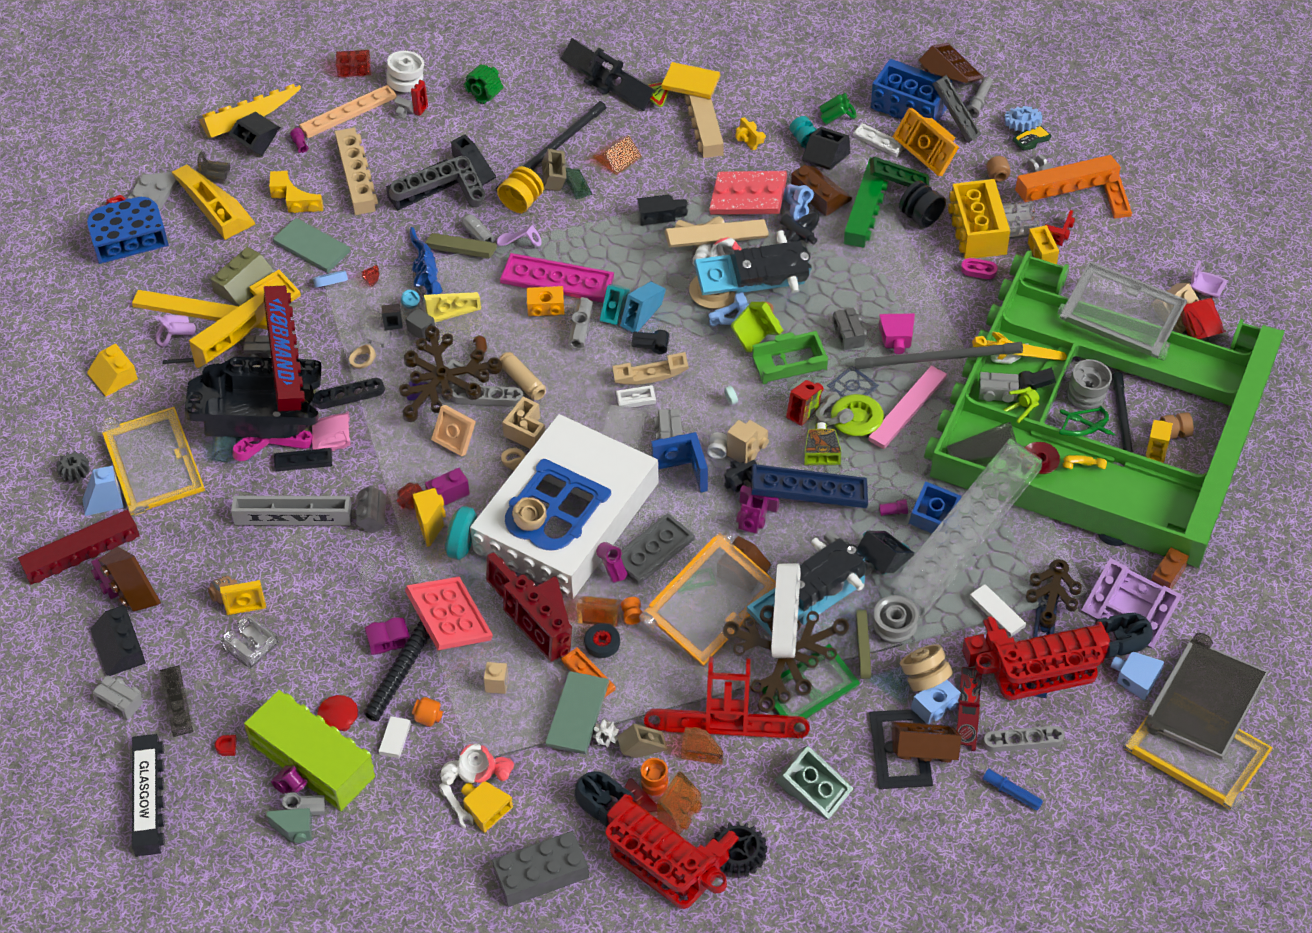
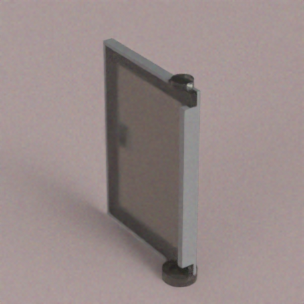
[1144,633,1269,760]

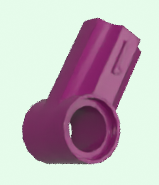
[596,542,627,583]

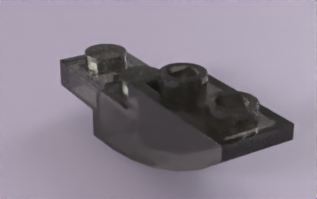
[160,665,194,737]

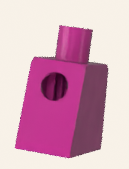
[879,313,915,354]

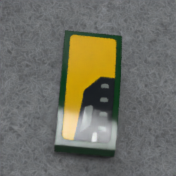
[1012,126,1052,151]

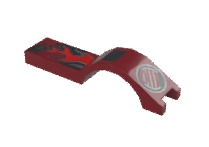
[957,667,982,752]

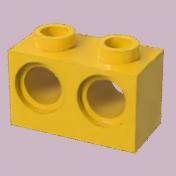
[1027,225,1059,264]
[1145,420,1173,463]

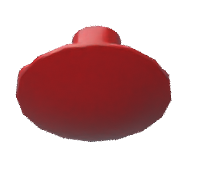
[317,695,358,731]

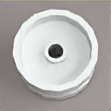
[386,51,424,92]

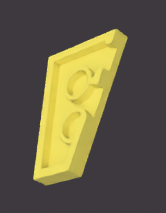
[424,292,481,322]

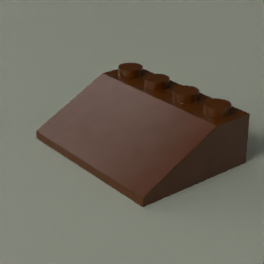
[918,43,984,83]

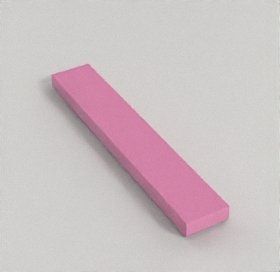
[868,365,947,449]

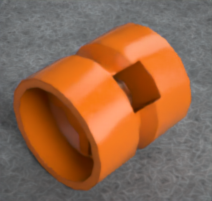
[641,758,668,796]

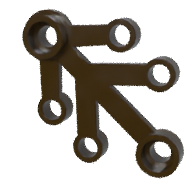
[1026,559,1082,628]

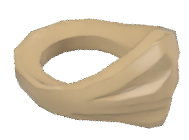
[349,344,376,369]
[501,448,526,471]

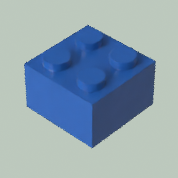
[908,481,962,538]

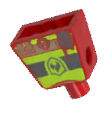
[786,380,824,426]

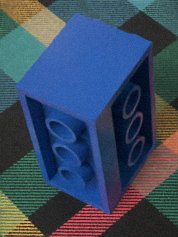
[871,58,952,123]

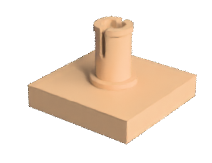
[431,405,476,456]

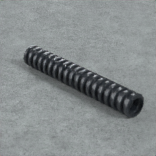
[363,619,430,721]

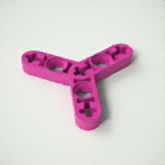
[233,430,313,461]

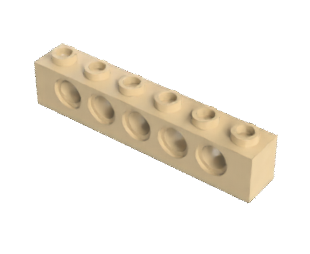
[335,127,378,215]

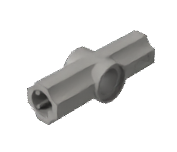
[568,297,593,350]

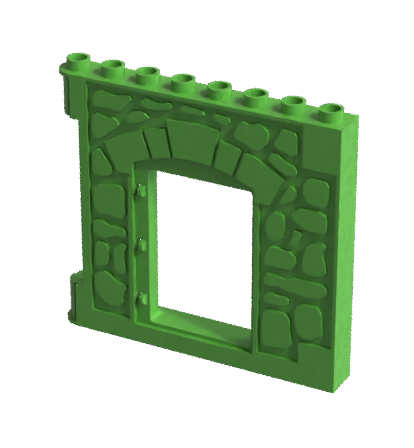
[924,250,1285,568]

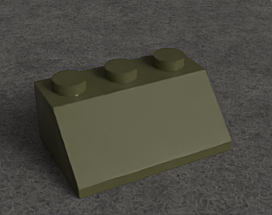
[211,246,275,306]

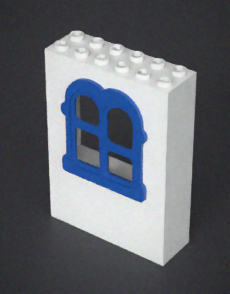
[470,414,659,599]

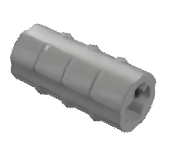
[462,215,495,243]

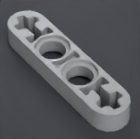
[451,385,523,406]
[983,726,1065,752]

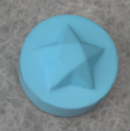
[401,290,420,309]

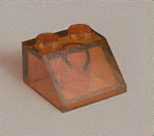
[657,771,703,835]

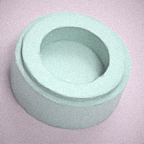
[724,385,738,405]

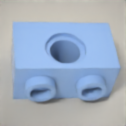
[911,680,961,724]

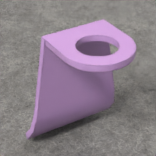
[497,225,541,247]

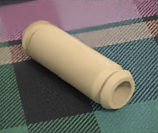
[499,352,546,400]

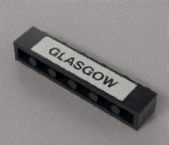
[132,734,165,857]

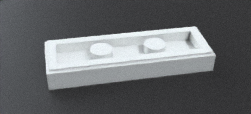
[853,123,905,157]
[970,584,1026,638]

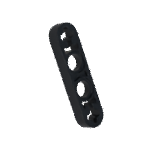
[314,378,385,409]

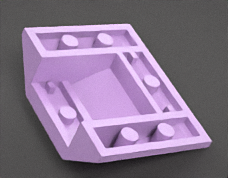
[1081,558,1183,648]

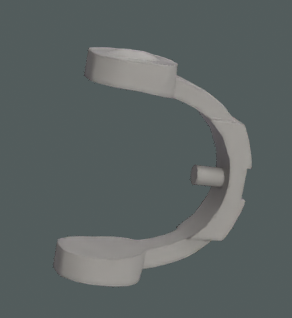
[816,392,854,426]

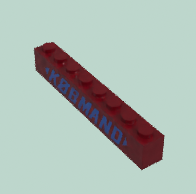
[264,285,305,411]

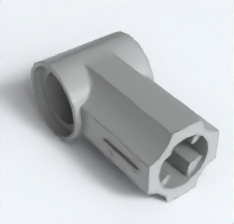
[282,792,325,815]

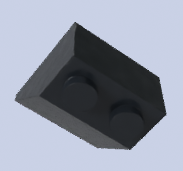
[857,531,915,574]

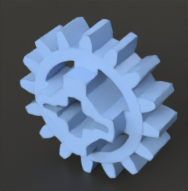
[1005,106,1042,132]

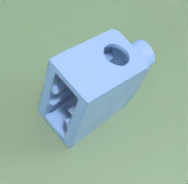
[1111,652,1164,701]

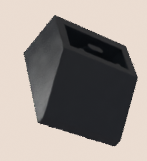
[228,112,281,156]
[802,127,850,170]

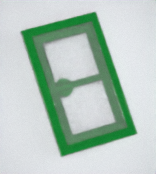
[759,643,860,727]

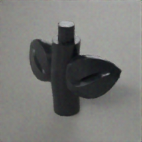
[780,213,819,245]

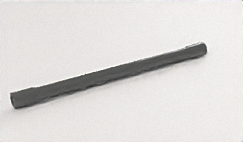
[855,342,1023,369]

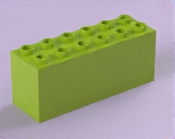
[244,690,375,811]

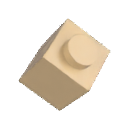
[484,662,509,694]

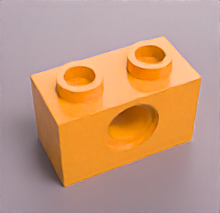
[527,286,565,316]

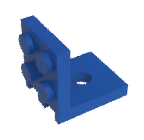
[651,432,708,493]

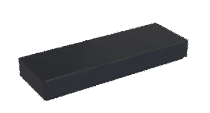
[274,448,333,472]

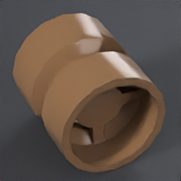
[1160,412,1194,440]

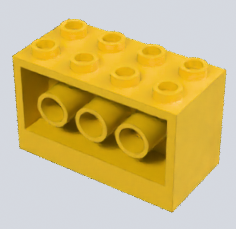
[948,179,1010,259]

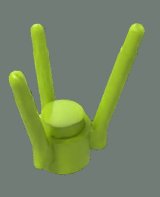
[1003,387,1039,423]

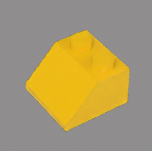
[87,343,138,397]
[413,488,446,547]

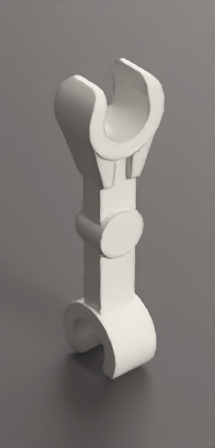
[439,783,474,829]

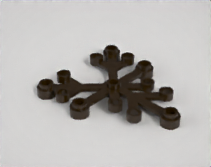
[399,326,502,422]
[723,605,849,713]

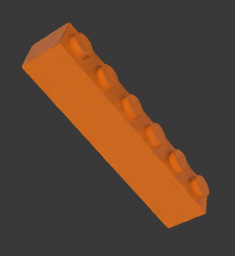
[1015,155,1121,202]

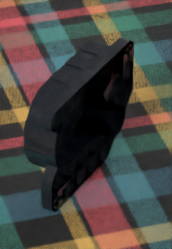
[185,357,322,439]

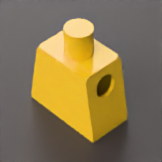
[461,781,513,833]

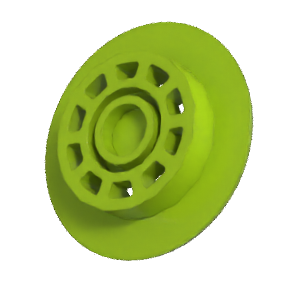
[831,394,884,436]

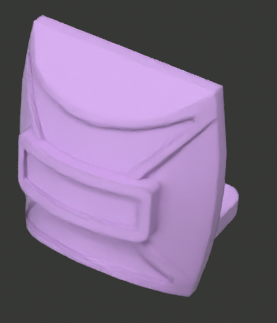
[1190,261,1228,298]

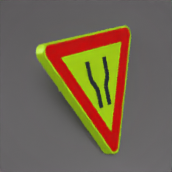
[648,82,669,107]

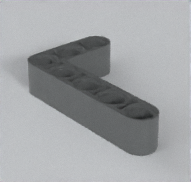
[389,156,485,207]

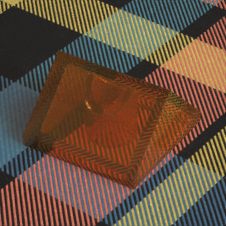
[593,135,642,175]
[577,596,622,627]

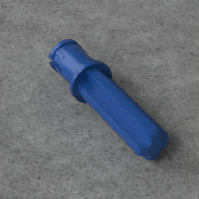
[982,768,1043,810]

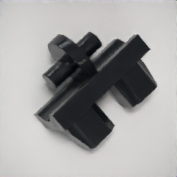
[724,459,757,492]

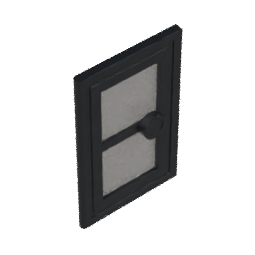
[869,709,933,789]

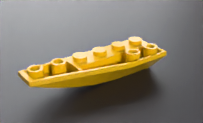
[199,84,301,138]
[172,164,255,240]
[189,283,277,368]

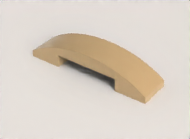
[612,352,689,384]

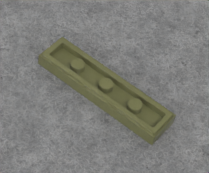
[424,233,497,258]

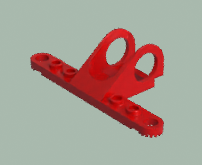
[644,656,810,739]

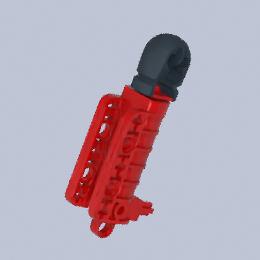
[975,612,1153,700]
[574,771,739,909]

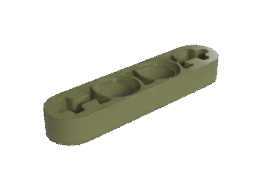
[856,609,871,679]

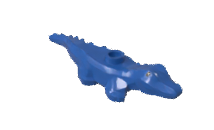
[410,227,443,295]

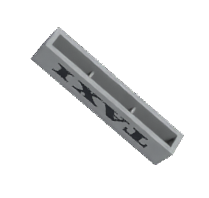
[231,496,352,526]

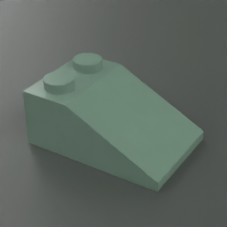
[774,745,854,820]

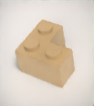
[502,397,545,449]
[727,420,769,463]

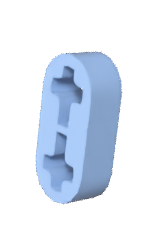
[313,270,348,287]

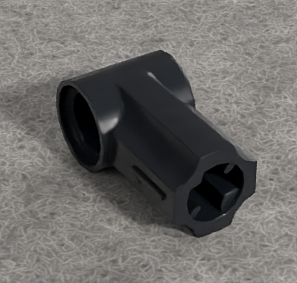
[632,330,670,354]
[1018,367,1057,391]

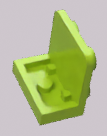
[731,302,783,352]

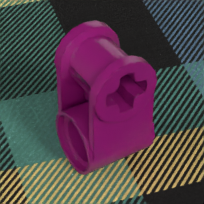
[271,765,308,794]

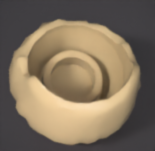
[512,497,547,531]

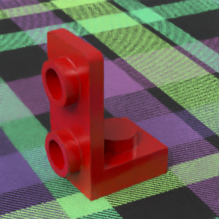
[1045,210,1075,246]

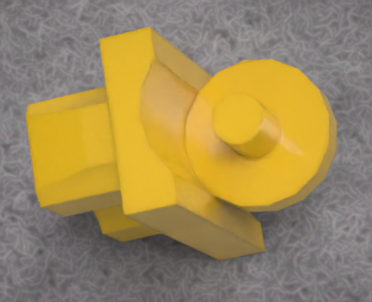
[735,117,766,150]

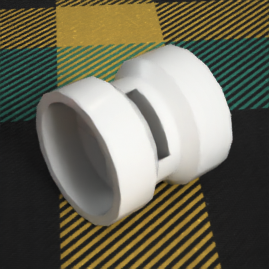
[707,432,727,459]

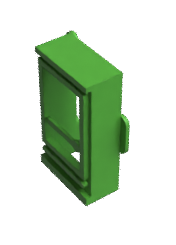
[752,331,828,384]

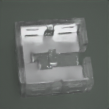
[1002,201,1040,239]
[220,613,279,669]

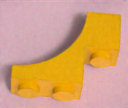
[269,171,323,213]

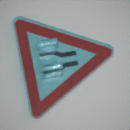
[869,667,909,704]

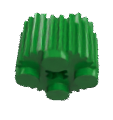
[463,64,504,104]

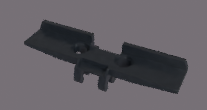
[561,38,657,111]

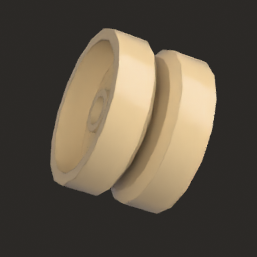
[900,644,953,691]

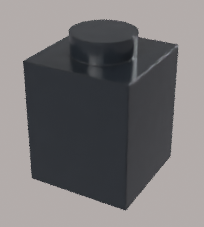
[381,303,403,331]

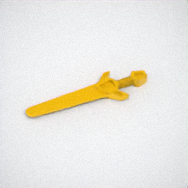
[972,332,1067,361]

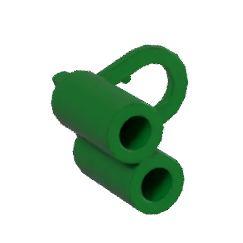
[819,93,857,125]

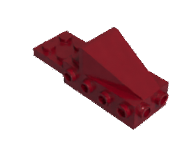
[486,552,572,662]

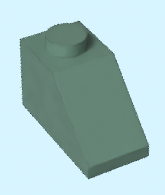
[267,808,312,844]

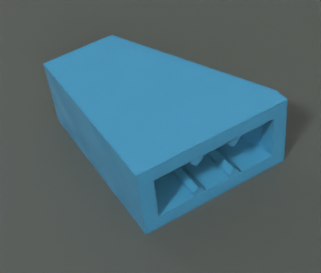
[620,281,666,332]

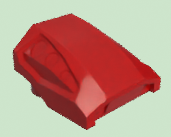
[1181,298,1226,339]

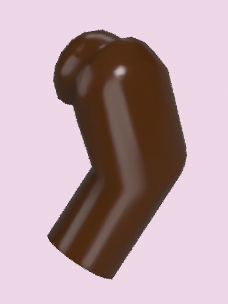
[470,335,487,358]

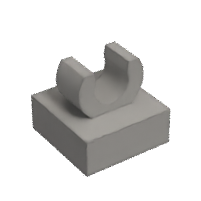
[394,96,414,118]

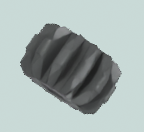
[56,450,90,483]

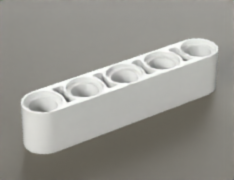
[771,563,800,658]

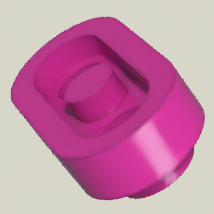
[961,258,998,279]

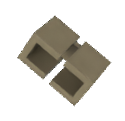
[542,149,566,191]

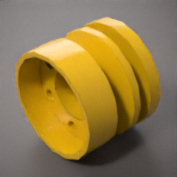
[497,166,544,214]

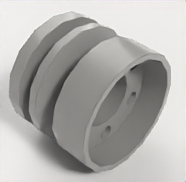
[1066,359,1112,410]

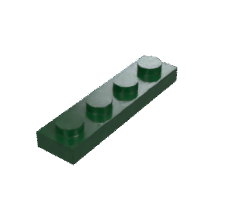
[869,156,930,187]

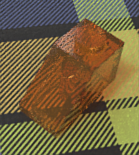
[681,727,723,765]

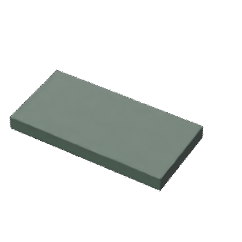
[273,218,350,273]
[545,671,609,755]

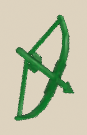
[1059,406,1116,437]

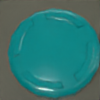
[445,506,477,561]

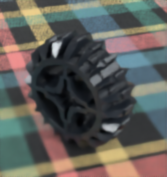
[711,821,767,878]

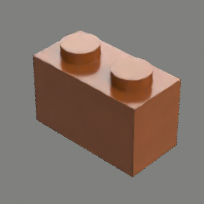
[1151,547,1189,589]

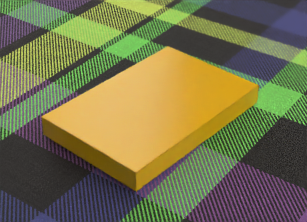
[662,62,720,99]

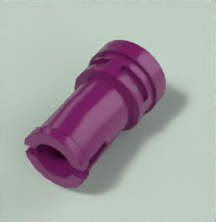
[290,128,309,153]
[879,499,908,517]

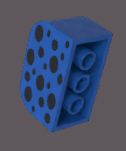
[87,197,169,264]

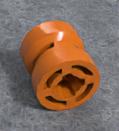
[621,597,644,625]

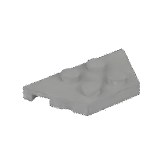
[127,172,178,211]

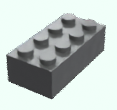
[492,831,589,907]

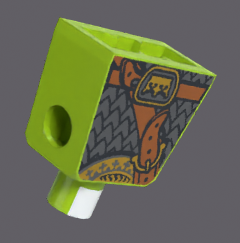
[804,422,842,465]

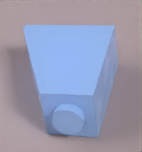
[82,465,124,516]

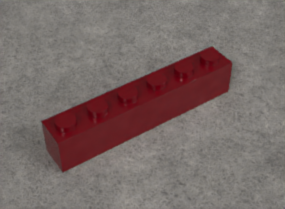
[18,509,140,585]

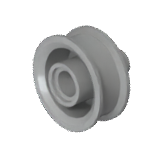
[873,595,919,643]

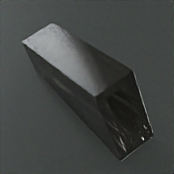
[946,422,1020,468]

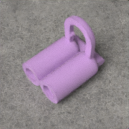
[156,315,196,347]

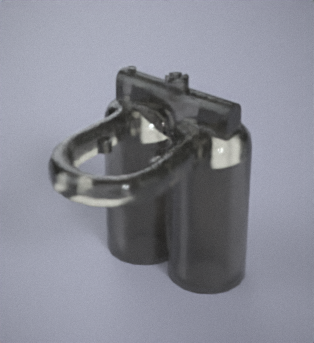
[196,151,230,184]

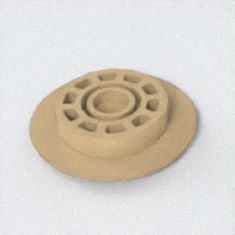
[689,276,738,309]

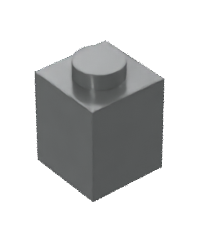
[406,308,435,339]

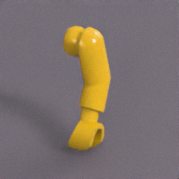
[1062,455,1107,470]

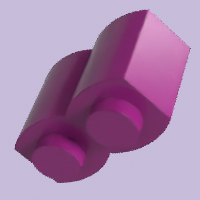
[365,617,410,655]

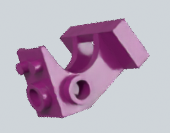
[736,485,779,534]

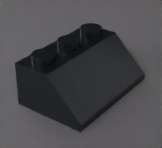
[90,604,146,676]

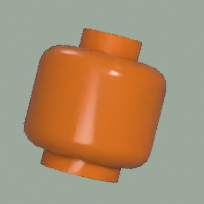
[412,697,444,727]

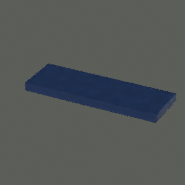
[751,464,868,508]

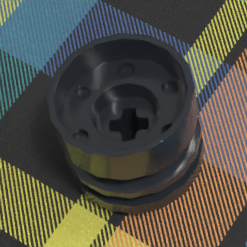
[899,180,946,228]

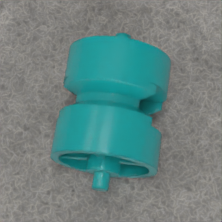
[789,116,817,149]

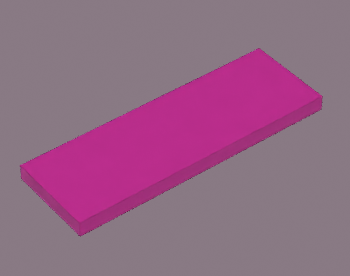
[500,253,614,303]

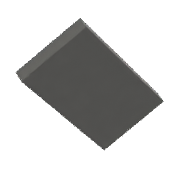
[621,513,695,585]

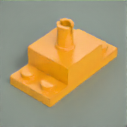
[892,108,959,176]

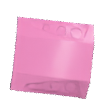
[312,411,350,451]

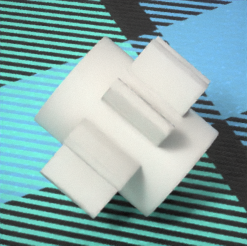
[592,719,619,747]

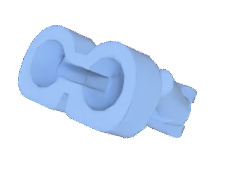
[784,184,814,220]
[709,292,749,327]

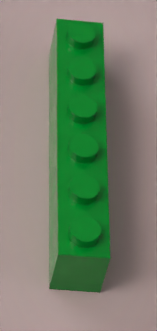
[844,157,890,248]

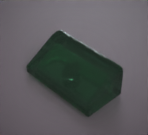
[566,168,592,200]

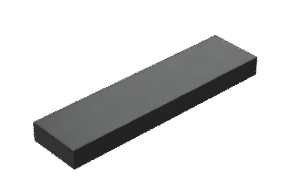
[933,75,981,143]

